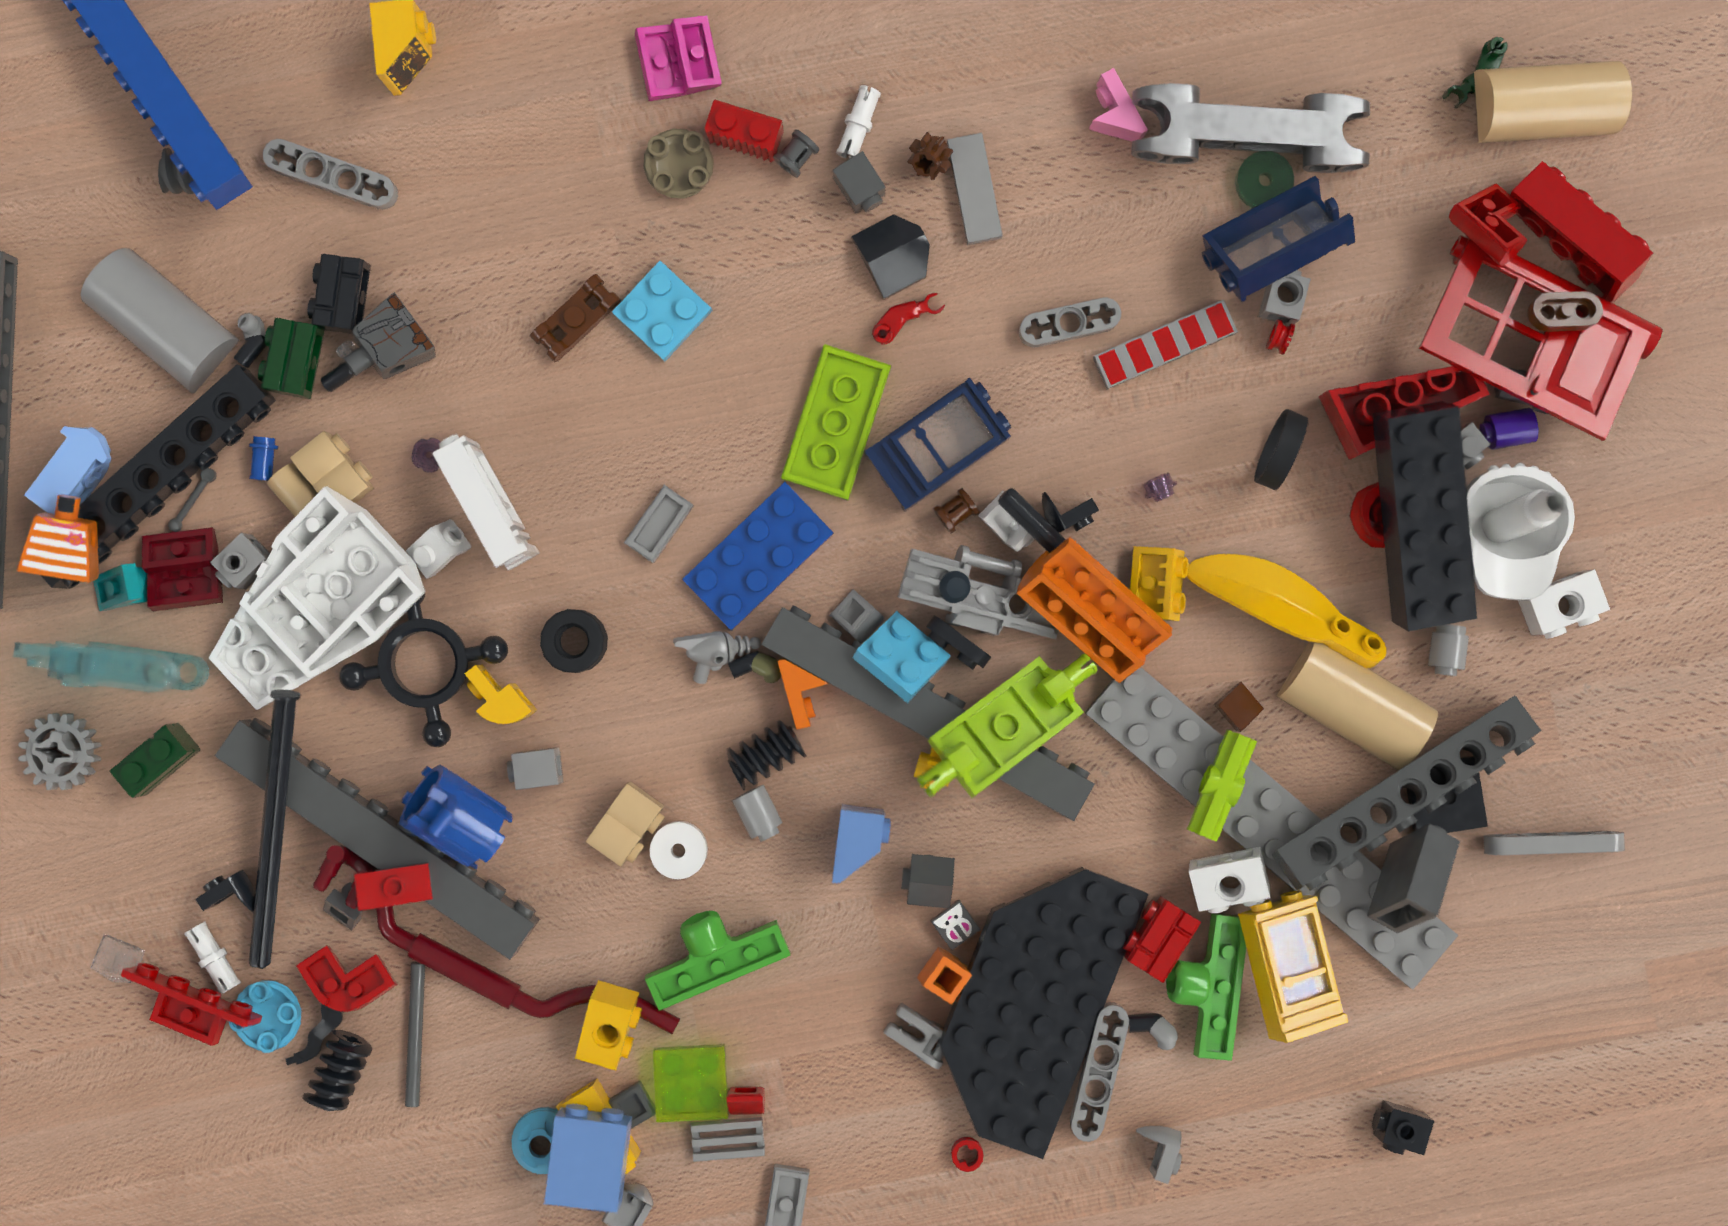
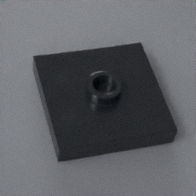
[1407,756,1488,833]

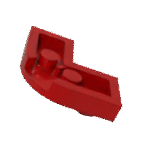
[296,945,398,1012]

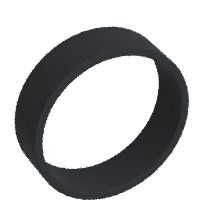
[1254,409,1308,490]

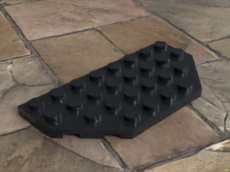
[938,867,1149,1159]

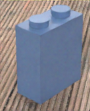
[544,1104,632,1213]

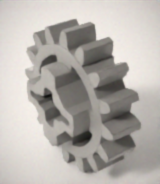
[18,713,101,791]

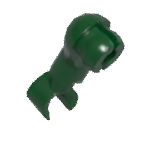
[1443,37,1508,109]

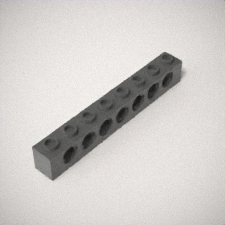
[1272,696,1542,891]

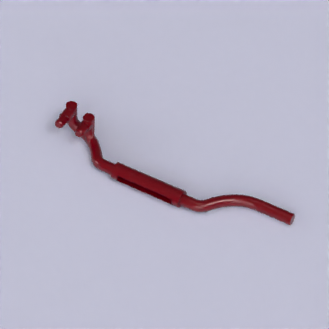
[313,845,680,1034]

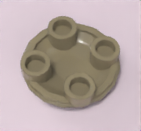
[643,129,713,199]

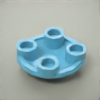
[229,980,301,1053]

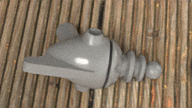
[673,631,761,684]

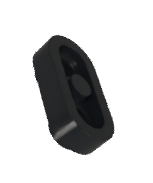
[926,615,991,670]

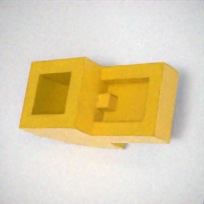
[465,665,538,724]

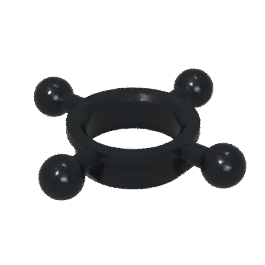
[339,588,508,747]

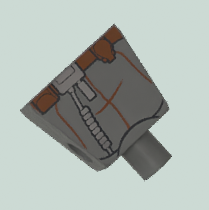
[343,292,436,379]

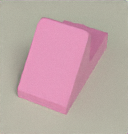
[1089,68,1148,142]

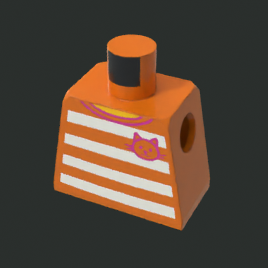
[17,495,99,583]

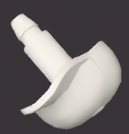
[1466,463,1575,600]

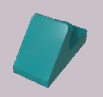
[93,563,147,611]

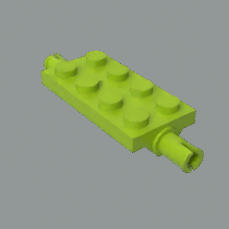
[917,654,1097,798]

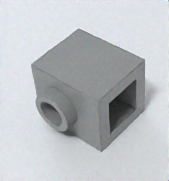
[210,533,270,589]

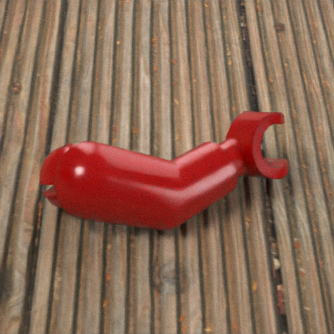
[872,293,945,344]

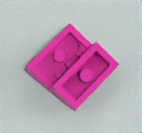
[634,15,722,101]

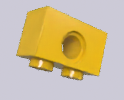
[575,980,642,1071]

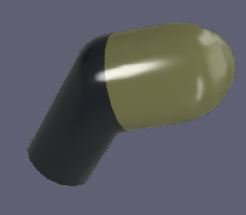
[728,651,781,683]

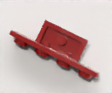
[120,963,263,1046]

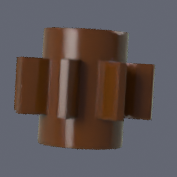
[907,132,953,180]

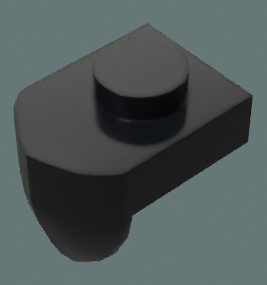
[1042,492,1099,533]
[195,870,255,912]

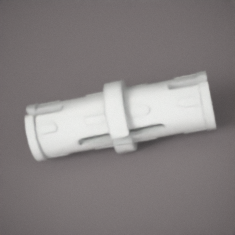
[836,85,881,159]
[184,922,241,994]

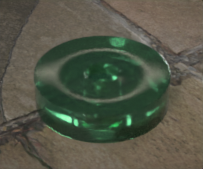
[1235,151,1294,208]

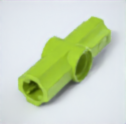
[1187,730,1257,842]

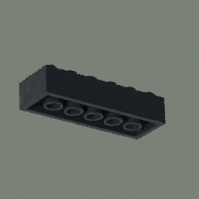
[1372,401,1477,631]

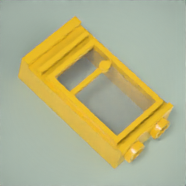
[1238,890,1349,1043]

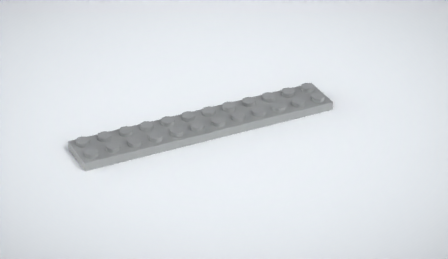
[1085,667,1458,990]

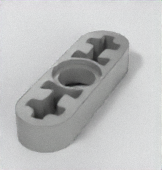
[1019,298,1121,348]

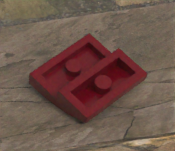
[142,527,223,611]

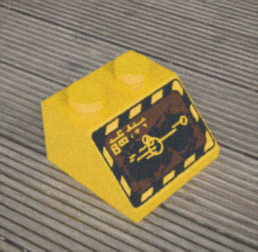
[369,0,436,96]

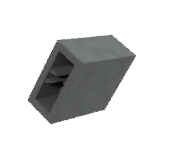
[1367,824,1460,934]

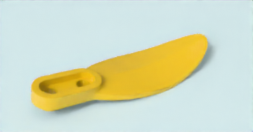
[1187,554,1386,668]

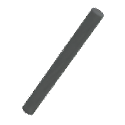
[405,962,425,1107]

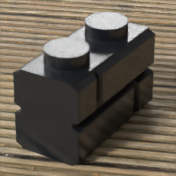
[307,254,371,334]

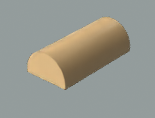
[1474,61,1632,143]
[1276,641,1438,770]

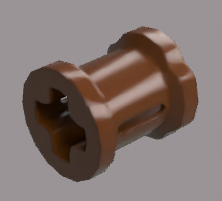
[933,488,980,534]

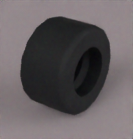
[540,609,608,673]

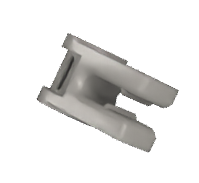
[883,1003,944,1069]

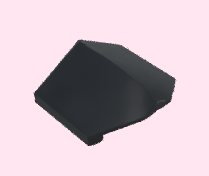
[851,214,930,299]

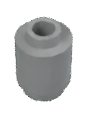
[1428,624,1469,676]

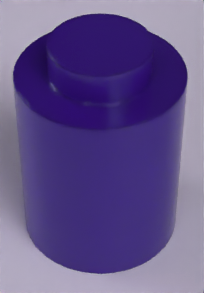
[1479,407,1539,450]

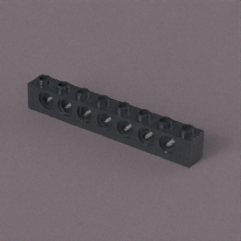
[41,364,276,589]

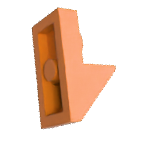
[777,659,829,730]

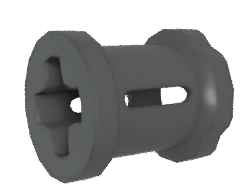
[773,129,820,178]

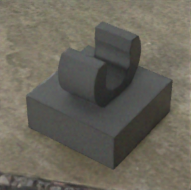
[323,882,363,931]

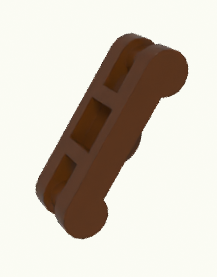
[530,274,621,362]

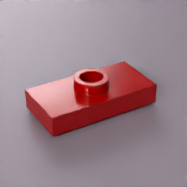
[354,863,433,911]

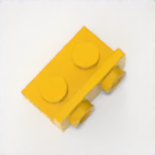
[1130,546,1189,621]

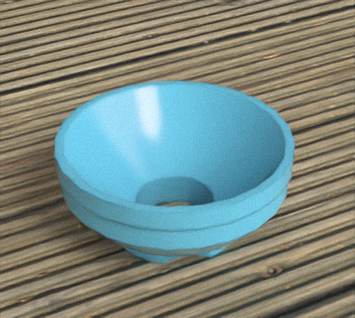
[511,1107,558,1174]

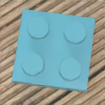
[612,261,713,362]
[852,611,951,703]

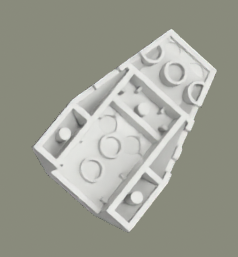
[209,487,425,710]

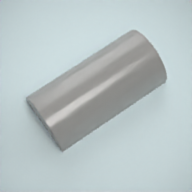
[81,248,240,394]

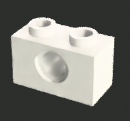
[1518,569,1610,639]
[1189,847,1270,913]

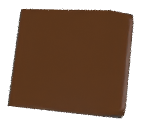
[1214,682,1264,732]

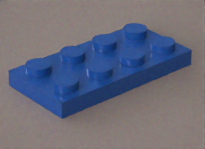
[682,482,834,631]

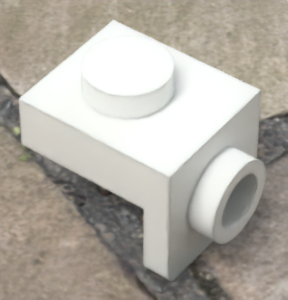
[978,490,1034,552]
[406,519,471,579]

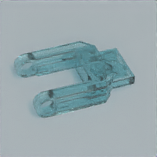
[13,641,209,692]

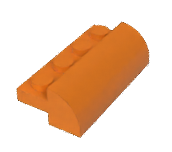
[1017,537,1173,683]

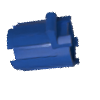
[399,765,513,869]

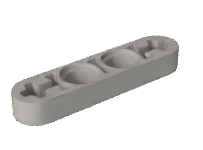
[263,139,398,210]
[1484,831,1625,855]
[1070,1002,1129,1142]

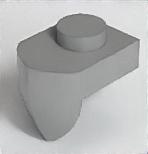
[1136,1126,1182,1184]
[601,1183,653,1226]

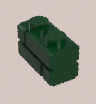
[258,317,325,399]
[110,723,201,798]

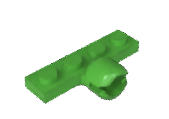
[645,910,791,1011]
[1166,913,1246,1061]

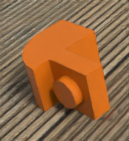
[917,947,972,1005]

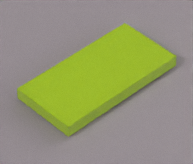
[781,344,891,500]

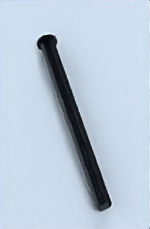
[249,689,301,969]

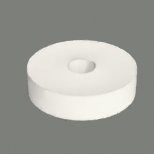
[650,821,708,879]

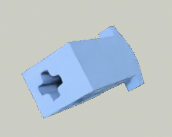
[24,426,112,514]

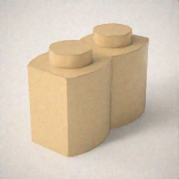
[290,431,374,503]
[586,781,665,867]

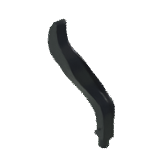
[285,1004,343,1066]

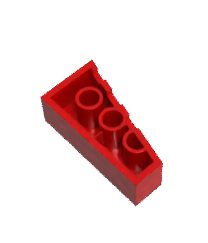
[1510,161,1653,303]
[1319,366,1490,460]

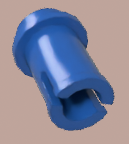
[249,437,278,481]

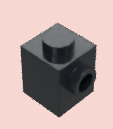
[1372,1100,1434,1155]

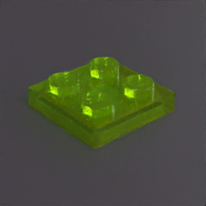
[653,1044,729,1122]

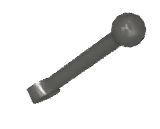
[168,468,217,532]

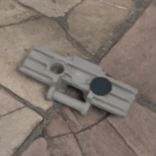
[898,545,1059,639]

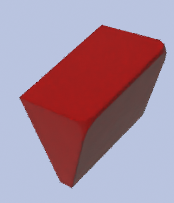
[727,1087,765,1115]

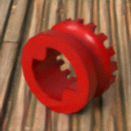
[1266,319,1295,355]
[951,1137,984,1172]

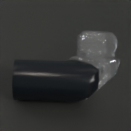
[321,341,359,392]

